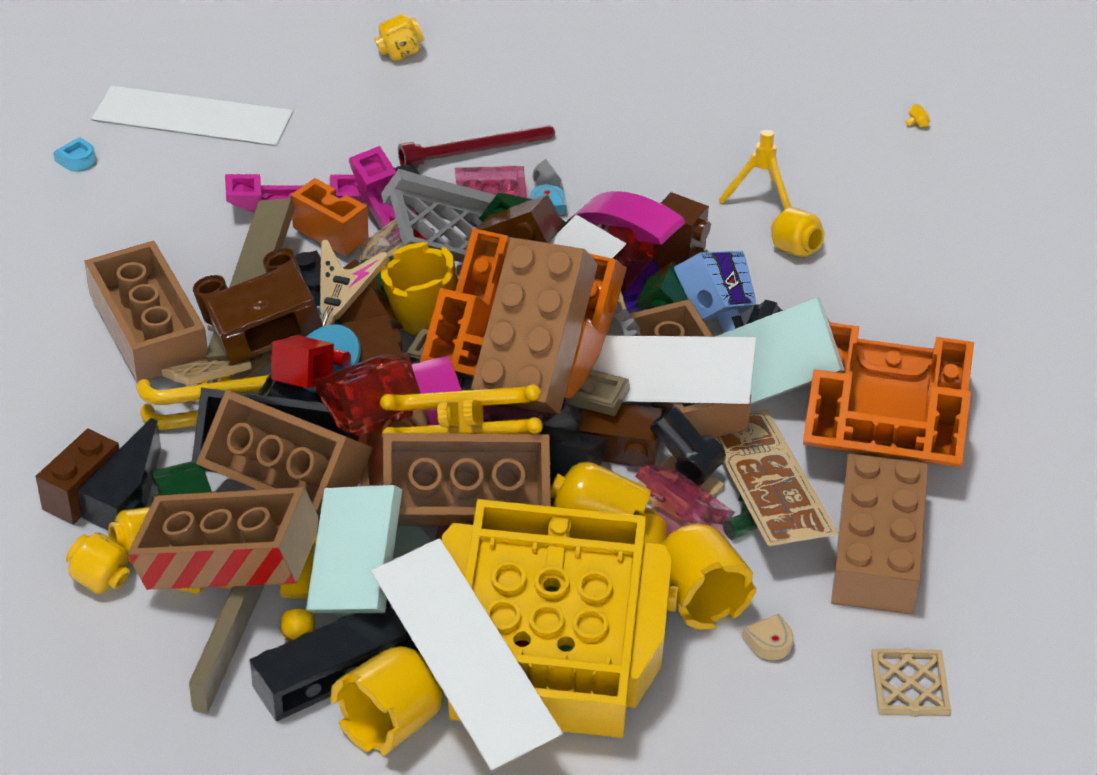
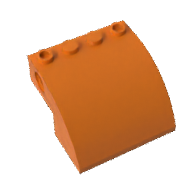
[420,228,627,399]
[803,322,974,468]

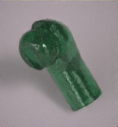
[723,494,758,540]

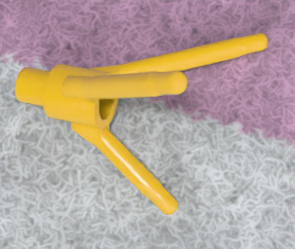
[719,130,792,210]

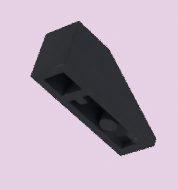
[77,418,161,530]

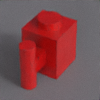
[271,335,351,388]

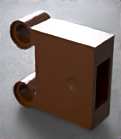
[192,248,324,365]

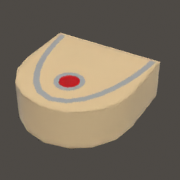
[742,613,793,661]

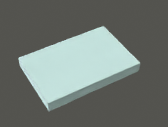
[715,297,845,405]
[306,485,402,614]

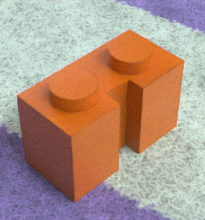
[290,178,369,256]

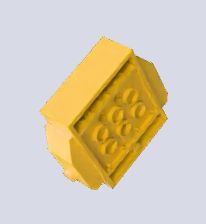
[441,499,678,738]

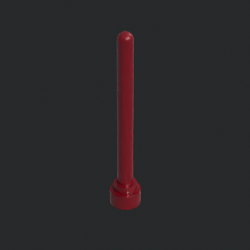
[398,125,555,169]

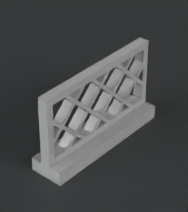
[381,169,496,263]

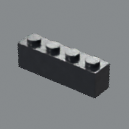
[249,599,419,722]

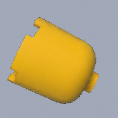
[381,242,458,336]
[550,462,651,515]
[661,524,756,630]
[330,647,443,755]

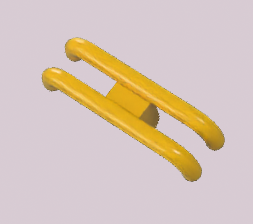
[136,374,270,430]
[380,384,543,438]

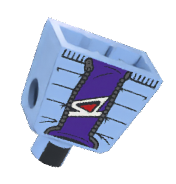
[674,251,756,333]

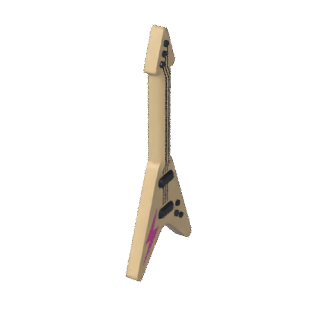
[320,240,389,326]

